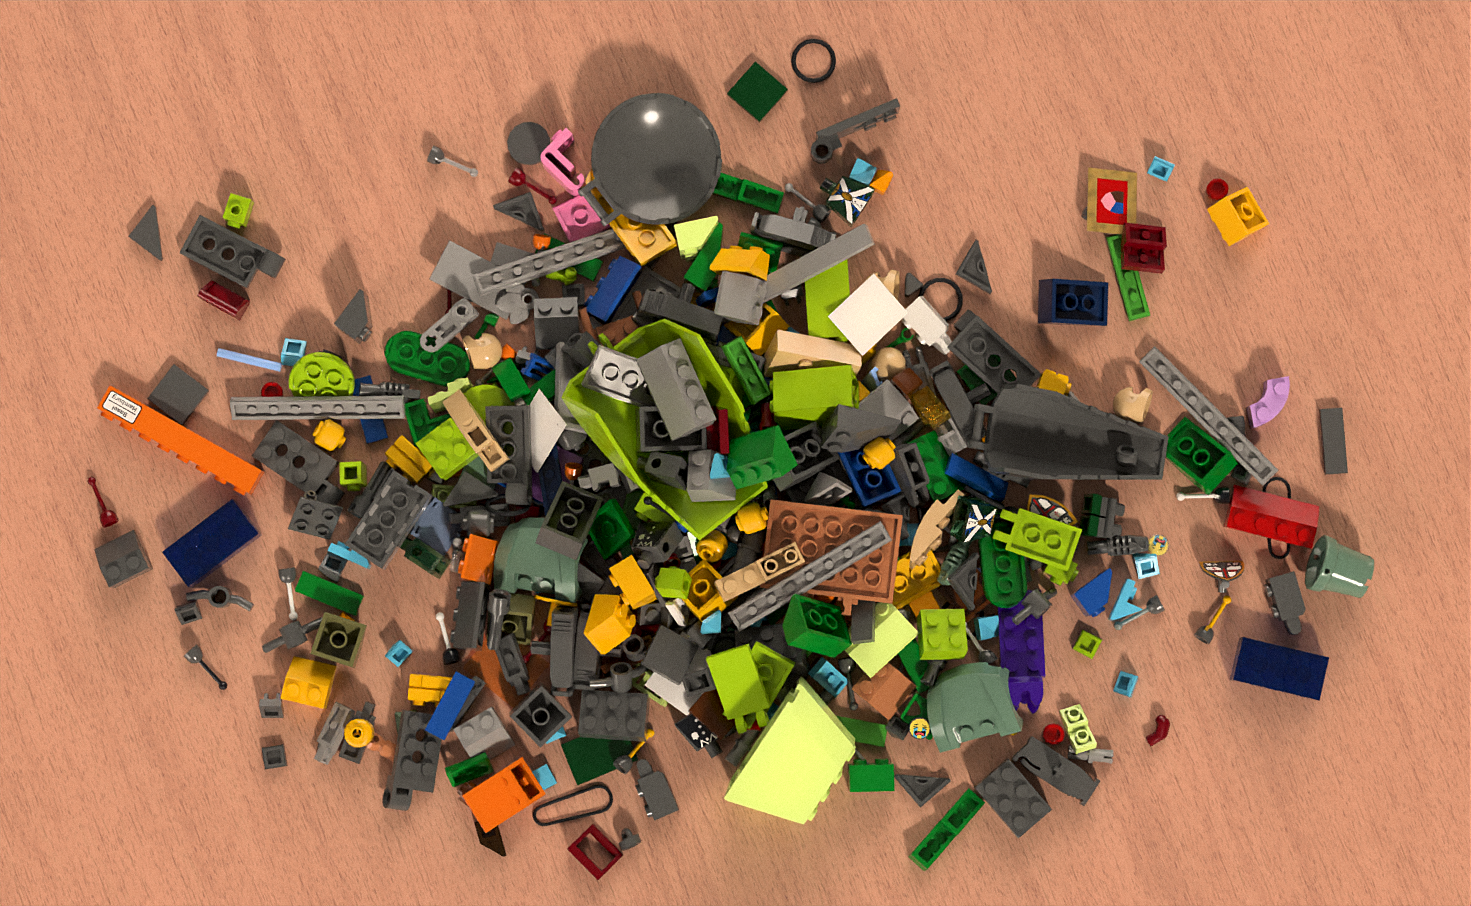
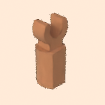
[366,733,396,761]

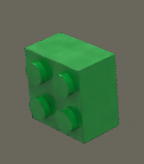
[848,758,895,792]

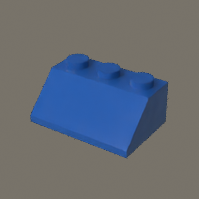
[584,256,642,325]
[838,448,901,507]

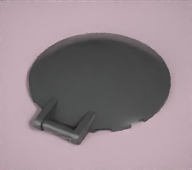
[578,93,722,226]

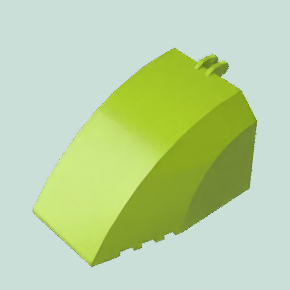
[561,319,768,540]

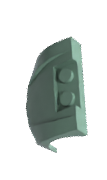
[493,517,588,603]
[927,662,1024,753]

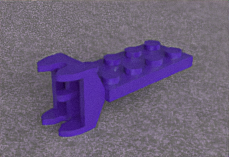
[997,590,1046,714]

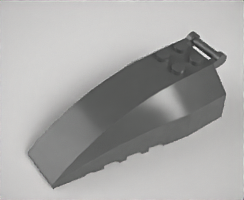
[968,384,1168,480]

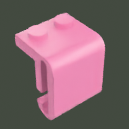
[541,128,586,197]

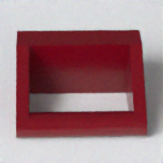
[197,280,250,321]
[567,824,623,880]

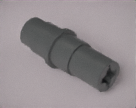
[730,526,767,574]

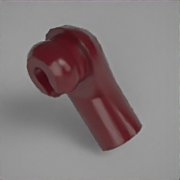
[1145,715,1170,747]

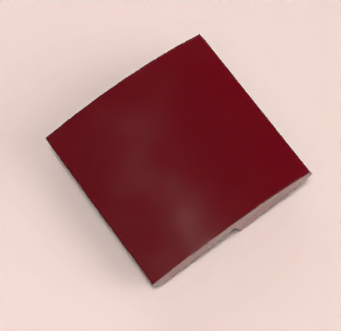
[1121,223,1167,274]
[706,405,729,454]

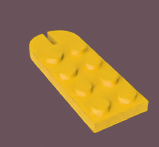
[586,168,677,266]
[834,550,941,629]

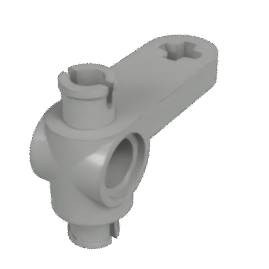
[420,297,479,353]

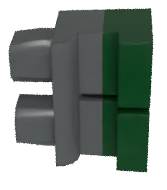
[1079,493,1125,538]

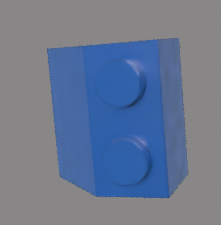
[1070,568,1112,617]

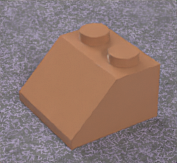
[852,662,917,720]

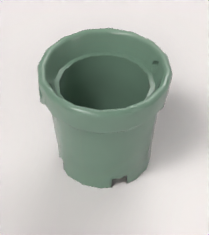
[1305,535,1374,598]

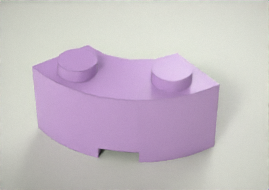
[1246,376,1290,429]

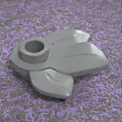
[496,283,539,324]

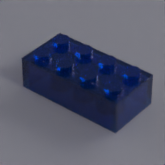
[162,499,262,588]
[1230,637,1329,701]

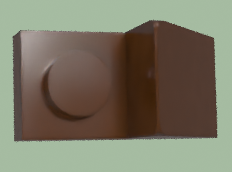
[891,368,923,401]

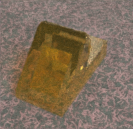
[909,386,951,429]

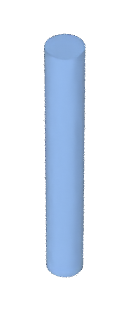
[217,348,282,372]

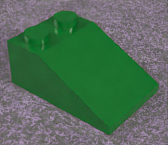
[683,222,723,294]
[1166,417,1238,495]

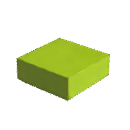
[1072,630,1102,659]

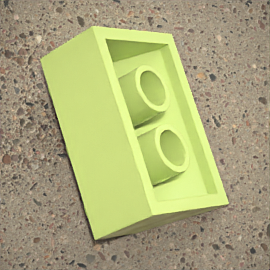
[674,216,718,262]
[845,602,919,678]

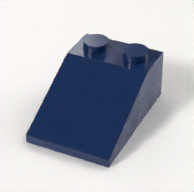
[1038,279,1108,326]

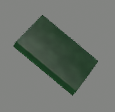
[561,737,638,786]

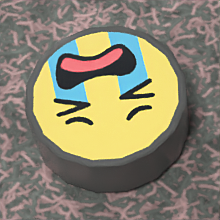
[909,717,931,740]

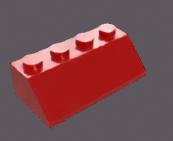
[1223,484,1320,549]

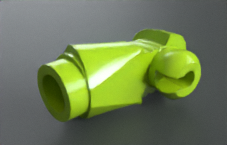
[545,267,577,286]

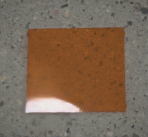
[463,630,550,708]

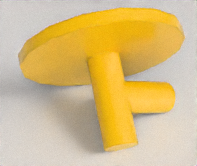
[534,595,578,626]

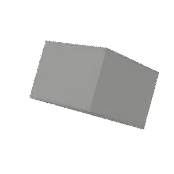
[805,472,852,506]

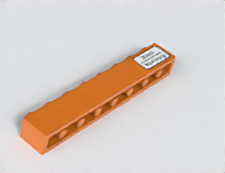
[97,386,264,495]

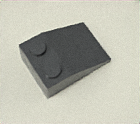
[821,404,900,453]

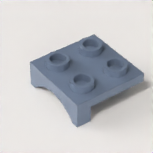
[410,496,463,556]

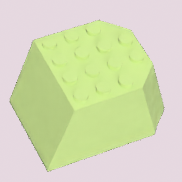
[724,677,856,824]

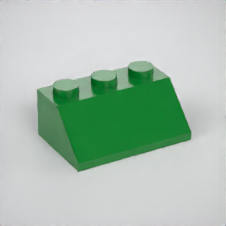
[727,425,798,490]
[908,430,970,503]
[782,594,852,658]

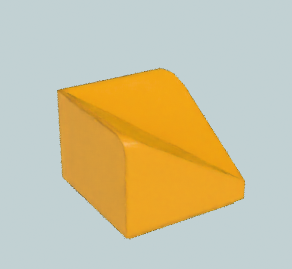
[869,170,894,195]

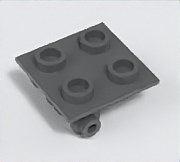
[288,490,343,540]

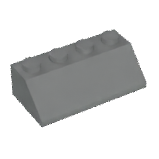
[636,338,716,441]

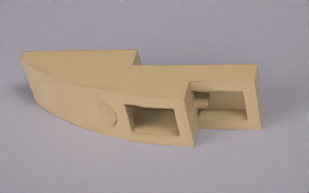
[443,389,509,472]
[909,489,965,570]
[714,542,805,602]

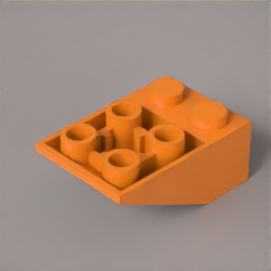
[458,534,500,586]
[462,757,546,833]

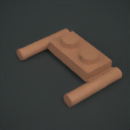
[578,290,642,346]

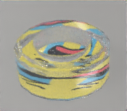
[1148,534,1169,556]
[450,550,462,573]

